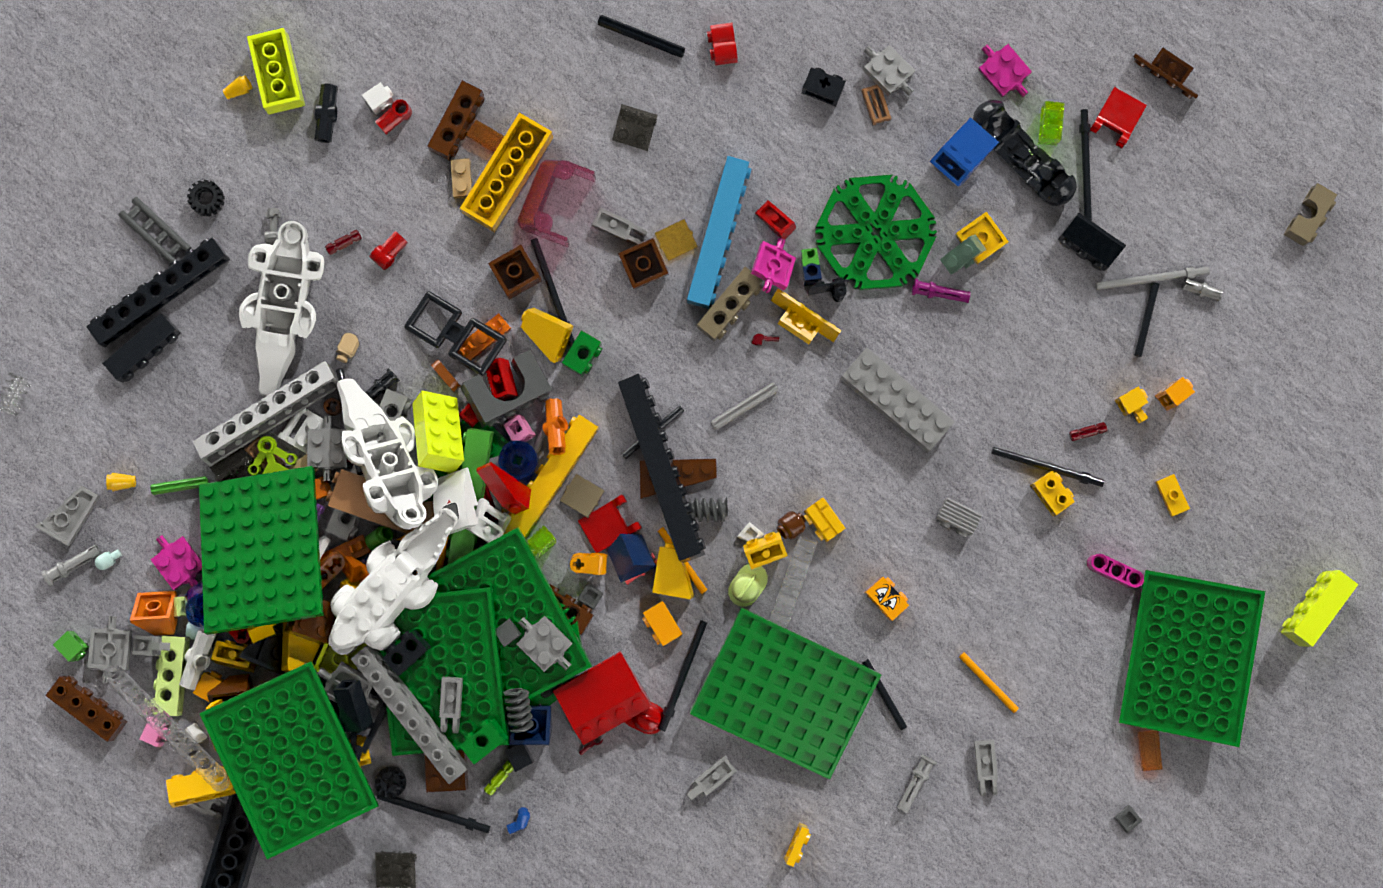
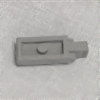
[132,635,170,656]
[686,755,737,801]

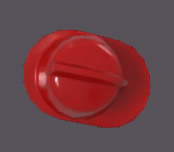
[624,702,664,735]

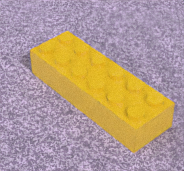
[460,112,553,233]

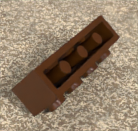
[45,675,128,742]

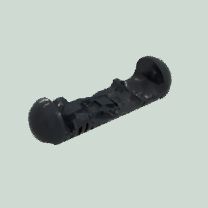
[973,100,1077,206]

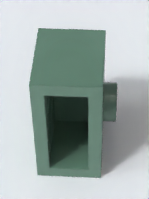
[940,234,987,275]

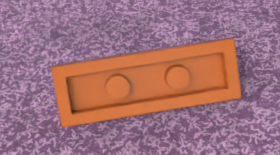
[458,313,511,360]
[320,534,371,576]

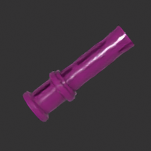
[911,278,971,303]

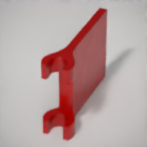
[1091,87,1147,148]
[578,495,642,553]

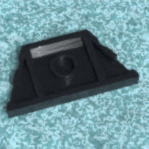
[237,628,286,675]

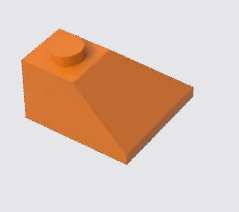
[130,591,178,636]

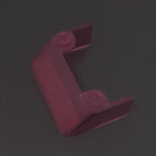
[518,160,596,248]

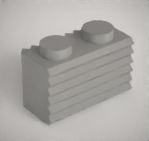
[935,497,982,538]

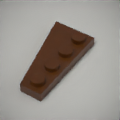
[640,459,717,499]

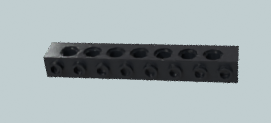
[86,237,230,348]

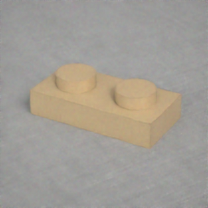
[451,158,472,199]

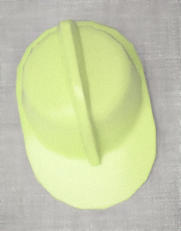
[728,564,768,607]

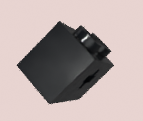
[801,67,846,107]

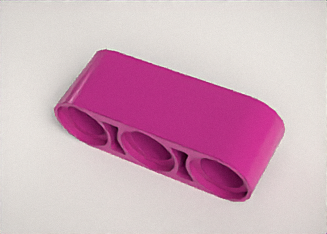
[1087,554,1144,588]

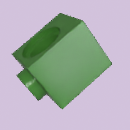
[53,631,89,662]

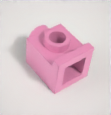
[503,414,536,446]
[140,715,169,747]

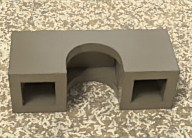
[1283,183,1338,246]

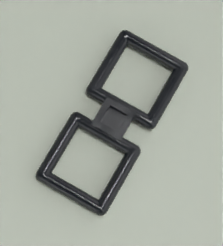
[404,291,507,376]

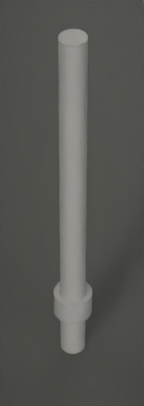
[1095,267,1210,290]

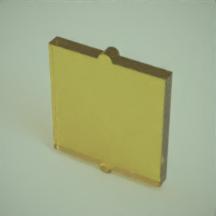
[655,219,698,261]

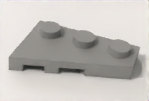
[35,486,100,546]

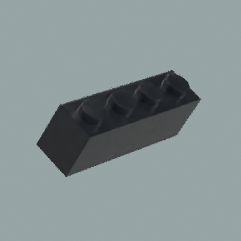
[102,313,181,383]

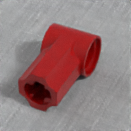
[375,99,412,135]
[369,231,408,270]

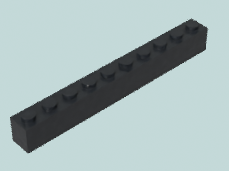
[618,373,706,563]

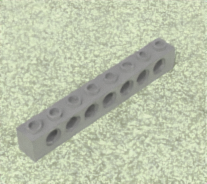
[193,361,339,467]
[326,389,412,541]
[351,646,470,784]

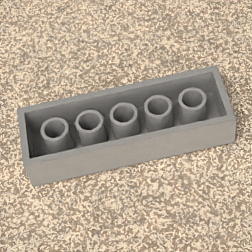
[840,347,954,453]

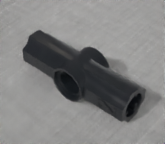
[314,83,338,143]

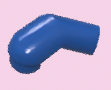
[506,807,530,834]

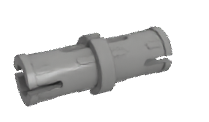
[1182,278,1223,301]

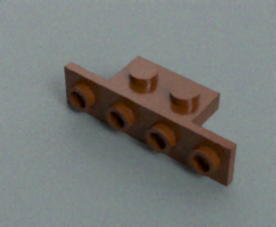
[1133,47,1198,99]

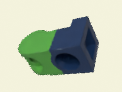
[801,248,822,286]

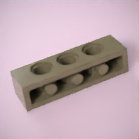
[697,266,763,342]

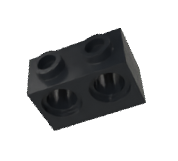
[382,630,431,676]

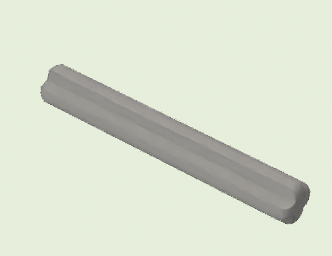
[711,383,778,430]

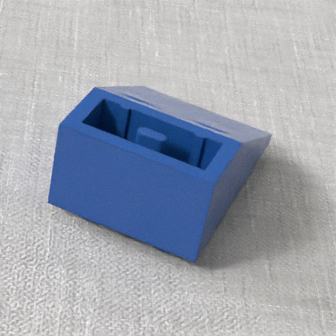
[930,117,999,186]

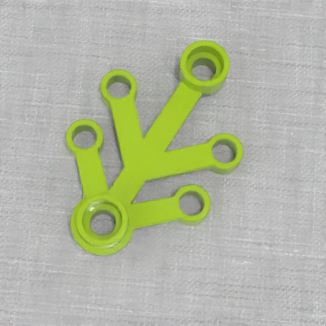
[248,436,298,475]

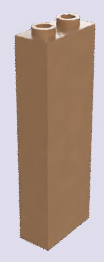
[325,469,434,534]

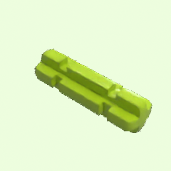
[484,761,514,796]

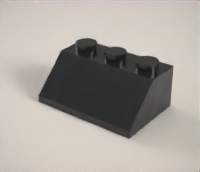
[1058,212,1126,271]

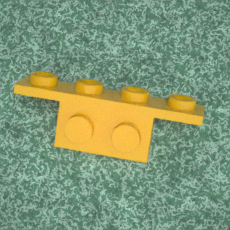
[771,289,842,344]

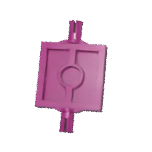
[978,44,1032,98]
[751,238,796,293]
[150,535,202,592]

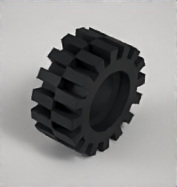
[187,180,225,216]

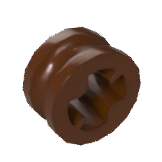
[323,398,342,416]

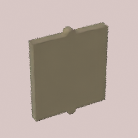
[560,474,605,518]

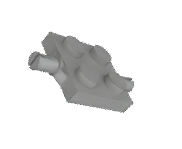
[863,45,915,96]
[307,416,347,482]
[87,616,132,683]
[517,616,573,672]
[318,661,379,709]

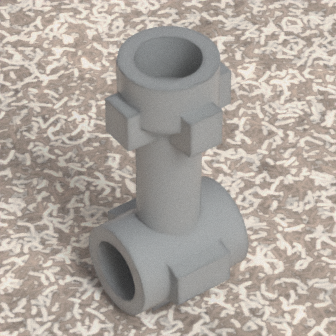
[265,208,281,245]

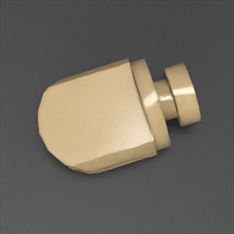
[336,333,359,363]

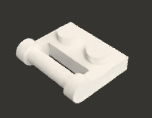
[278,408,324,454]
[467,498,511,543]

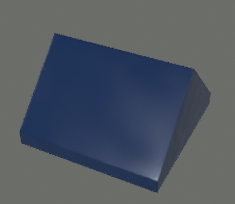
[607,534,656,583]
[510,706,552,746]

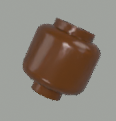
[777,511,806,540]

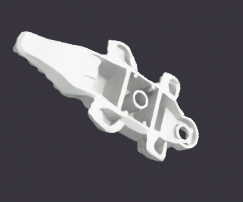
[239,221,325,397]
[337,379,438,530]
[329,508,458,655]

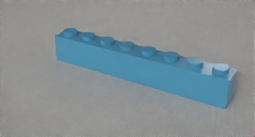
[687,156,752,309]

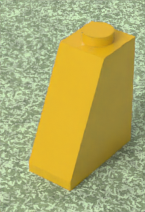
[521,308,574,363]
[652,543,694,599]
[281,622,321,673]

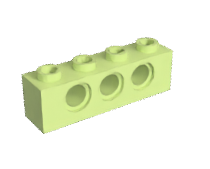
[151,636,190,716]

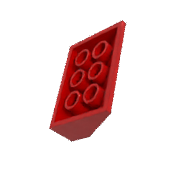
[553,651,651,745]

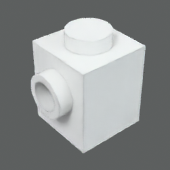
[362,82,394,115]

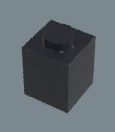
[505,744,535,772]

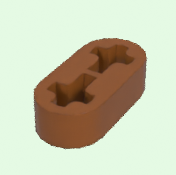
[431,359,461,392]

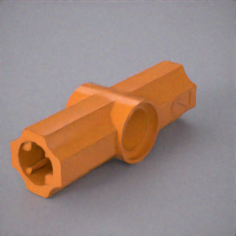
[542,398,568,455]

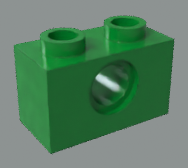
[562,330,603,377]
[460,719,508,765]

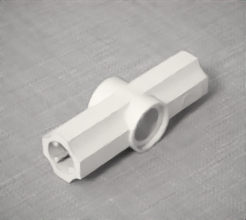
[179,629,216,690]

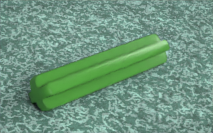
[150,476,209,495]

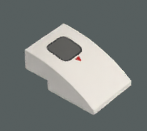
[433,468,478,535]

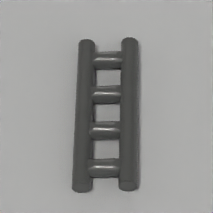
[118,197,191,264]

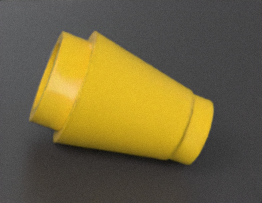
[223,75,253,99]
[106,473,136,492]

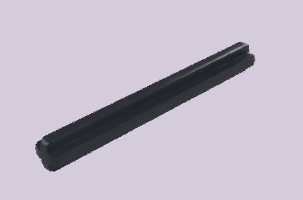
[598,15,685,58]

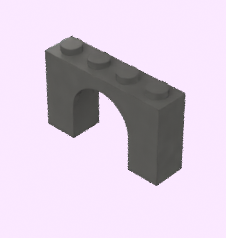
[460,350,552,428]

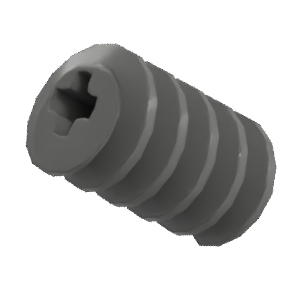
[689,497,728,522]
[504,688,534,732]

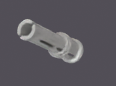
[42,544,102,586]
[897,754,937,813]

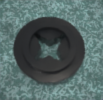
[375,767,406,798]

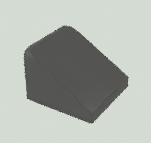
[496,618,522,647]

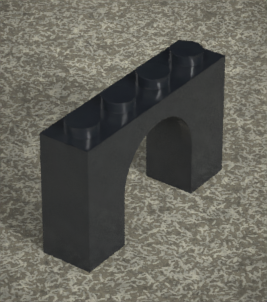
[333,680,373,733]

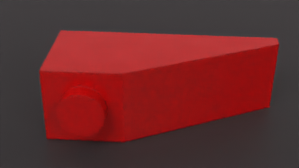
[476,462,531,515]

